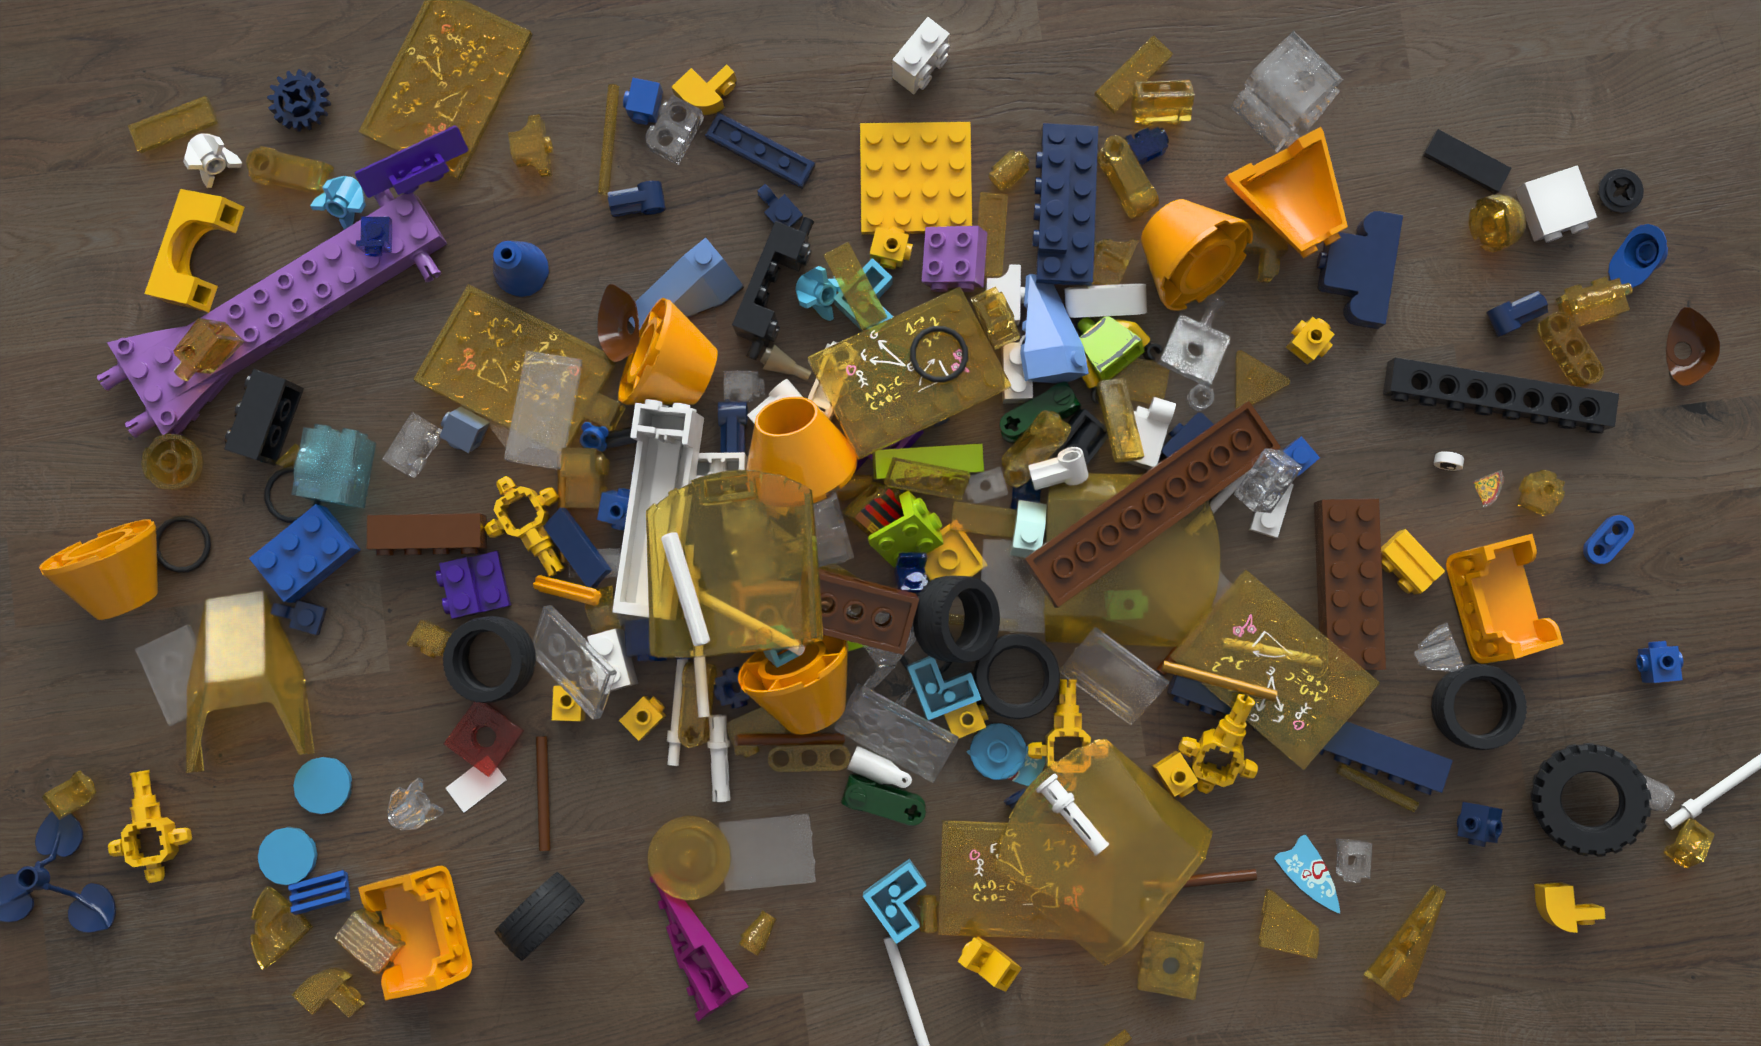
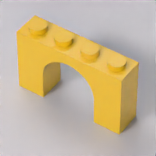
[144,189,245,313]

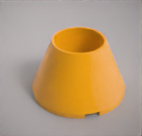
[1141,199,1253,311]
[618,298,718,405]
[745,397,857,507]
[39,519,158,620]
[738,630,848,734]

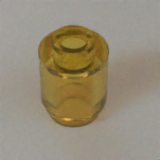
[988,150,1030,191]

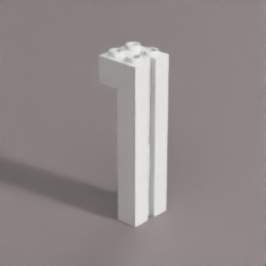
[612,399,704,621]

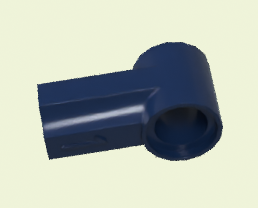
[608,181,666,217]
[1486,291,1548,337]
[718,401,748,453]

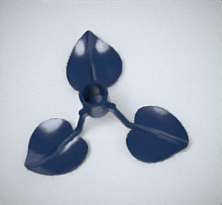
[0,805,116,933]

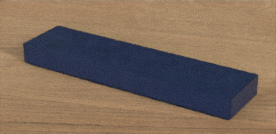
[705,112,815,189]

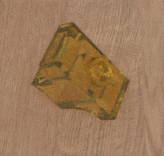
[508,114,553,177]
[970,286,1020,350]

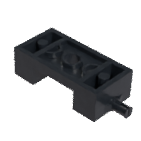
[732,217,814,361]

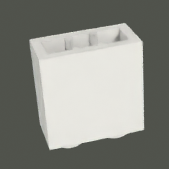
[892,17,950,94]
[1515,165,1597,243]
[585,629,638,692]

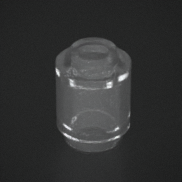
[1644,775,1674,812]

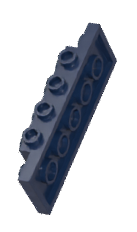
[1032,123,1098,286]

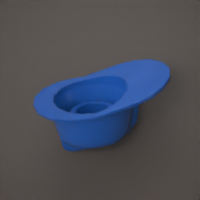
[1608,224,1668,288]

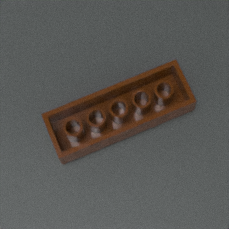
[1314,499,1386,671]

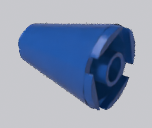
[493,241,549,297]

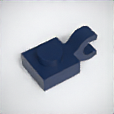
[757,184,803,227]
[270,600,327,635]

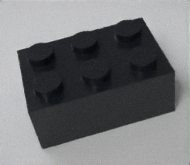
[224,369,304,466]

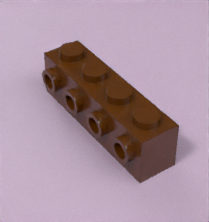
[367,513,487,556]

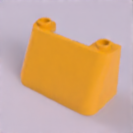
[1446,534,1563,664]
[358,866,472,1000]

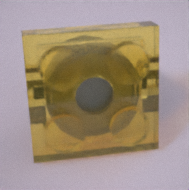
[1136,930,1205,1000]

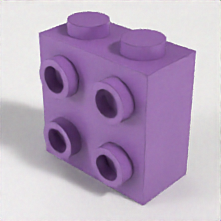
[922,226,987,292]

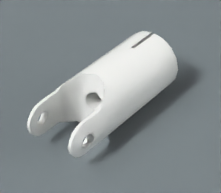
[847,746,912,788]

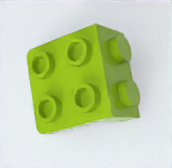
[868,490,944,569]

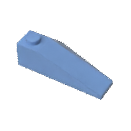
[628,238,744,330]
[1020,274,1089,383]

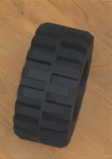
[1531,743,1652,857]

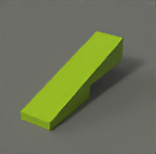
[872,444,984,479]

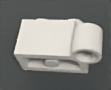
[1001,335,1033,404]
[1118,397,1176,470]

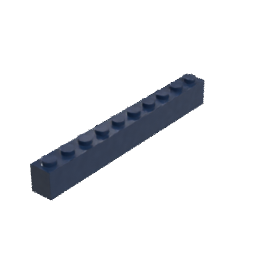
[1167,661,1453,795]

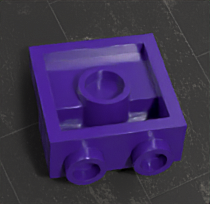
[436,551,511,619]

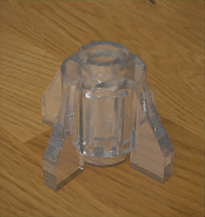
[1414,623,1465,672]
[387,777,444,831]

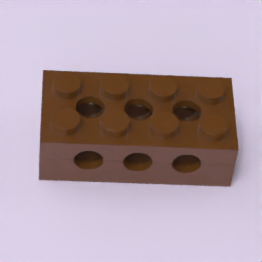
[790,565,919,655]

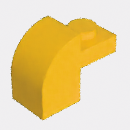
[672,65,737,115]
[1534,882,1605,933]
[958,937,1022,992]

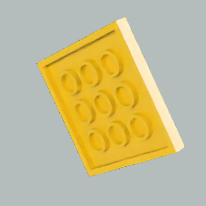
[860,122,972,234]

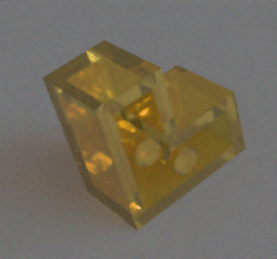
[561,448,609,510]

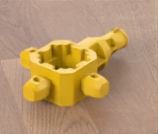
[484,476,565,577]
[1028,679,1108,791]
[1178,694,1258,794]
[108,770,192,883]

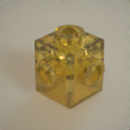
[1517,470,1565,516]

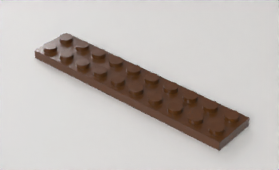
[1022,401,1281,608]

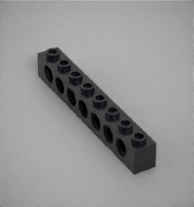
[1383,357,1619,434]

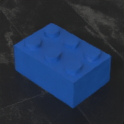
[249,504,361,603]

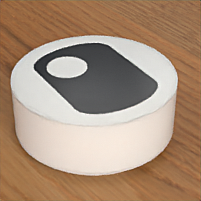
[1434,452,1464,471]

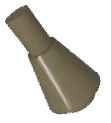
[760,344,811,381]

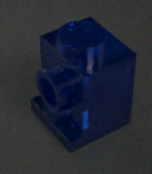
[1122,127,1169,168]

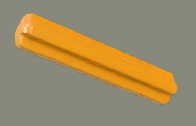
[533,575,602,606]

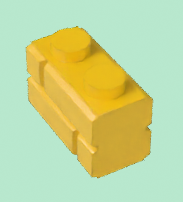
[1381,529,1445,595]

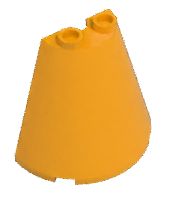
[1224,127,1348,258]

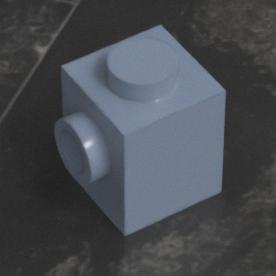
[440,406,490,453]

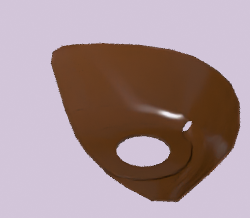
[597,284,639,362]
[1666,307,1720,386]

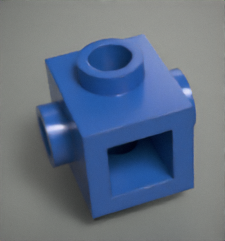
[597,488,630,531]
[1636,641,1683,683]

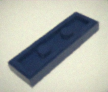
[543,507,612,589]

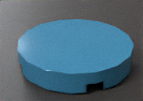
[970,723,1026,780]
[293,757,352,814]
[258,827,318,885]

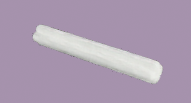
[661,532,710,646]

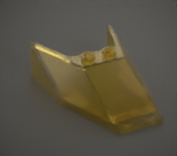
[186,591,314,773]

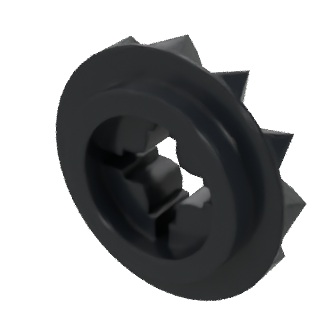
[1597,169,1644,214]

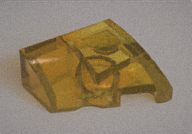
[1093,239,1139,286]
[1258,889,1319,959]

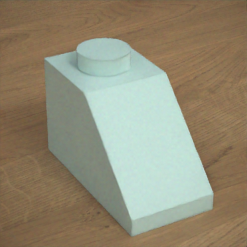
[1010,500,1047,558]

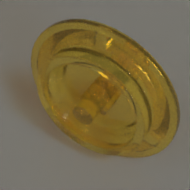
[648,816,731,900]

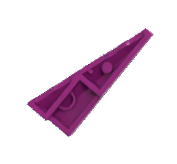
[650,870,749,1021]

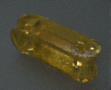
[1097,135,1159,219]
[246,146,334,194]
[1001,410,1071,487]
[678,662,717,748]

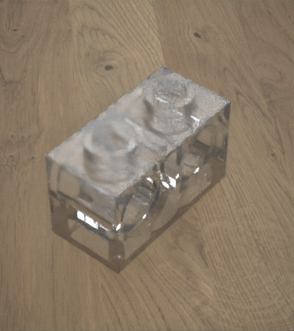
[645,95,704,165]
[1234,448,1302,513]

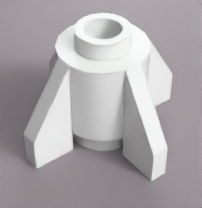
[183,134,242,188]

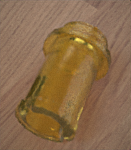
[917,895,939,933]

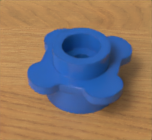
[580,422,609,452]

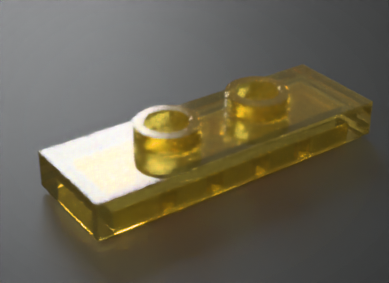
[1094,35,1173,114]
[128,96,218,153]
[978,192,1008,278]
[823,242,887,331]
[1096,379,1144,463]
[884,457,971,501]
[949,501,1017,539]

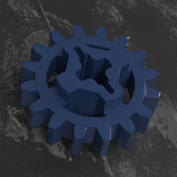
[267,69,331,132]

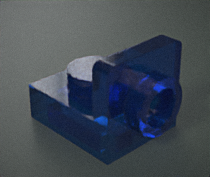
[356,216,392,257]
[894,552,928,596]

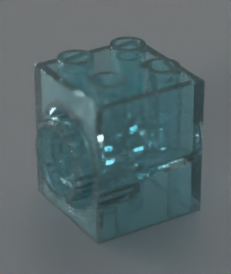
[291,424,376,508]

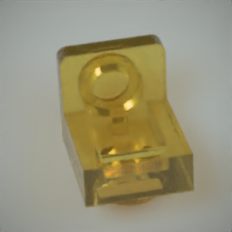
[42,770,96,820]

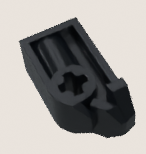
[1037,409,1112,465]

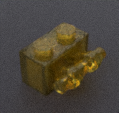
[1556,277,1633,330]

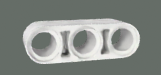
[1065,284,1147,318]

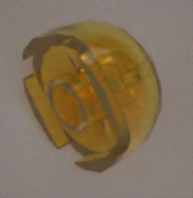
[1469,194,1526,252]
[141,433,204,491]

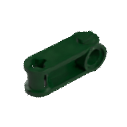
[1000,382,1081,443]
[841,774,926,826]

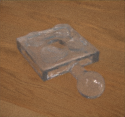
[1158,294,1231,388]

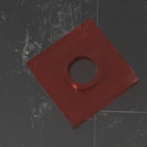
[444,702,524,777]

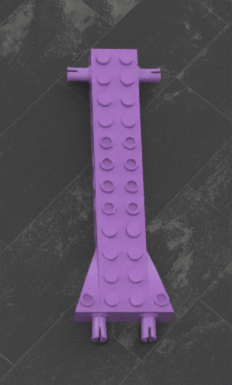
[97,189,447,441]

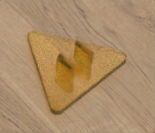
[1235,350,1290,408]

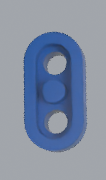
[1583,515,1634,564]

